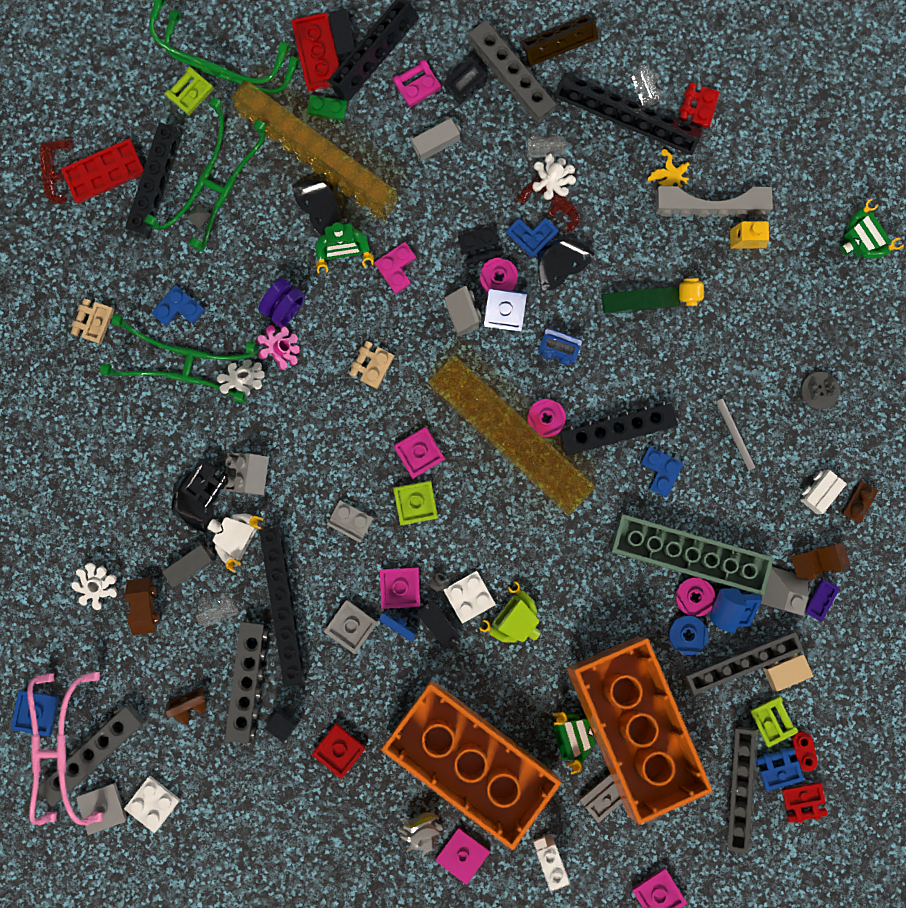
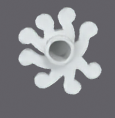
[532,155,576,200]
[217,360,265,396]
[72,563,118,610]

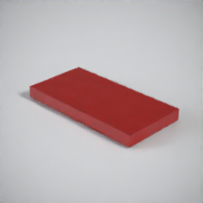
[291,12,339,92]

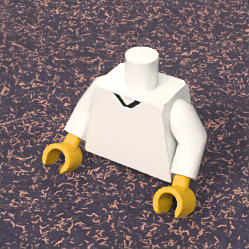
[207,513,264,573]

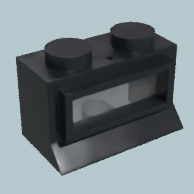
[444,56,487,105]

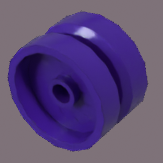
[258,278,306,328]

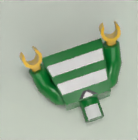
[840,199,904,259]
[316,222,374,273]
[551,711,596,774]

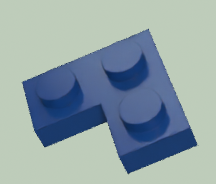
[506,218,559,259]
[151,285,206,327]
[640,446,684,498]

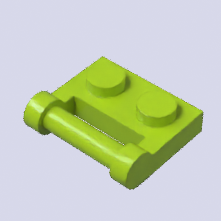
[164,67,214,116]
[749,695,798,747]

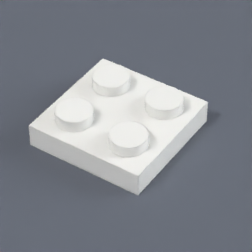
[443,571,496,624]
[124,776,181,833]

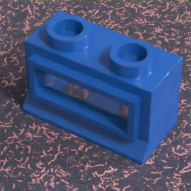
[538,328,583,366]

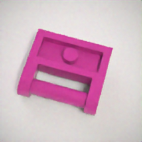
[392,59,441,108]

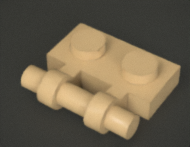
[70,298,115,344]
[349,341,395,389]

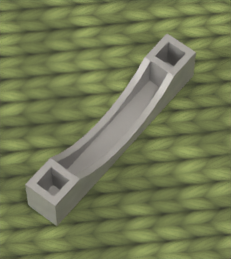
[655,186,773,217]

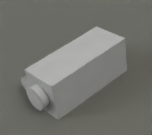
[409,116,461,161]

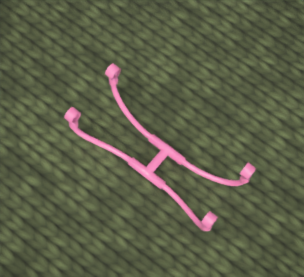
[27,672,103,826]

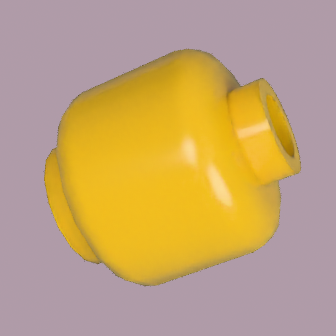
[679,278,704,306]

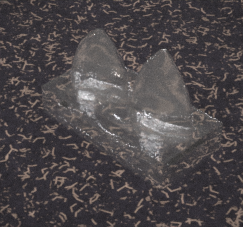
[631,65,664,108]
[527,131,566,158]
[196,593,240,628]

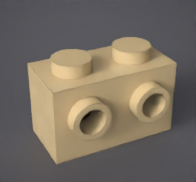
[763,653,813,692]

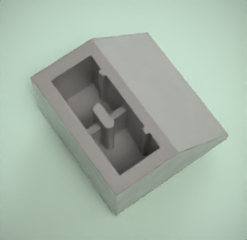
[445,286,482,337]
[223,453,269,495]

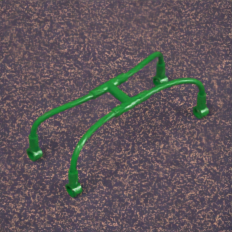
[149,0,300,94]
[144,97,266,252]
[100,314,258,403]

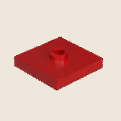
[311,722,367,779]

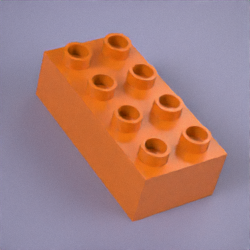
[566,637,713,825]
[381,679,561,850]

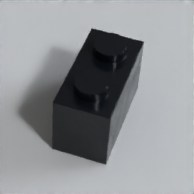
[264,707,300,743]

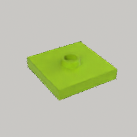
[393,481,438,526]

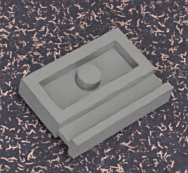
[327,500,374,543]
[579,774,622,823]

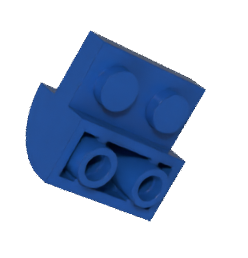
[709,589,762,633]

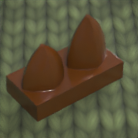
[841,481,879,524]
[165,687,206,725]

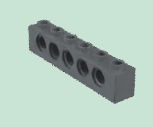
[468,20,557,125]
[225,621,269,744]
[682,631,804,695]
[38,705,146,807]
[728,726,759,854]

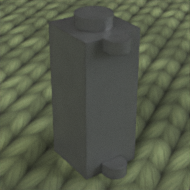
[161,540,215,588]

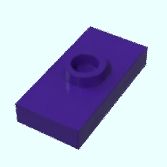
[804,578,840,622]

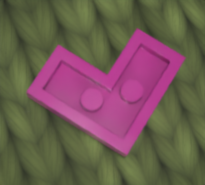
[374,242,416,295]

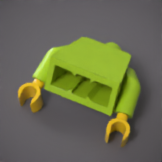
[479,582,541,643]

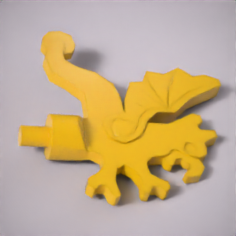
[647,149,690,187]

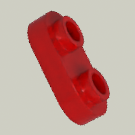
[791,731,817,771]

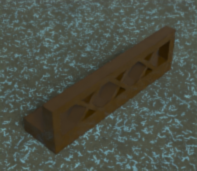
[519,14,598,67]

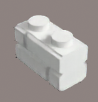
[800,469,847,515]

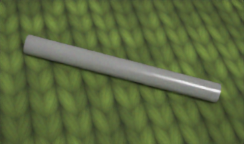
[716,399,756,471]

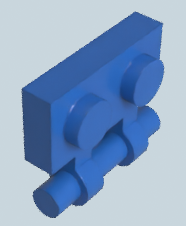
[756,747,804,791]

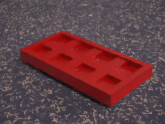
[61,138,144,204]

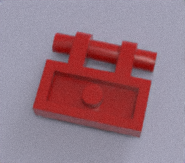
[679,83,720,129]
[781,782,828,823]

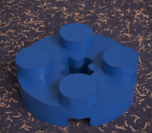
[668,615,709,655]

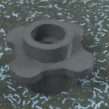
[429,573,449,591]

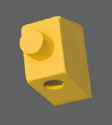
[730,221,769,249]

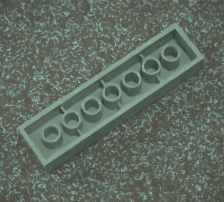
[609,514,774,596]

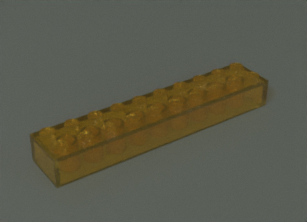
[231,81,398,220]
[428,355,596,516]

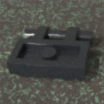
[458,225,502,266]
[181,458,229,508]

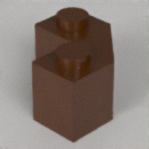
[791,542,850,581]
[125,577,160,635]

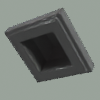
[185,203,211,229]

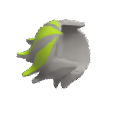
[399,812,443,858]

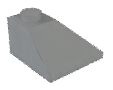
[761,567,808,616]

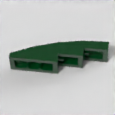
[601,287,680,314]

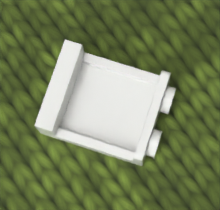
[533,833,570,891]

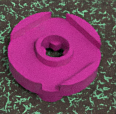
[480,258,518,293]
[527,399,566,438]
[675,578,715,616]

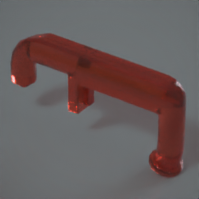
[40,139,73,204]
[516,177,579,232]

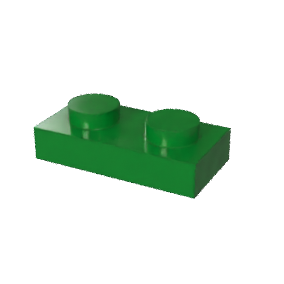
[307,95,347,122]

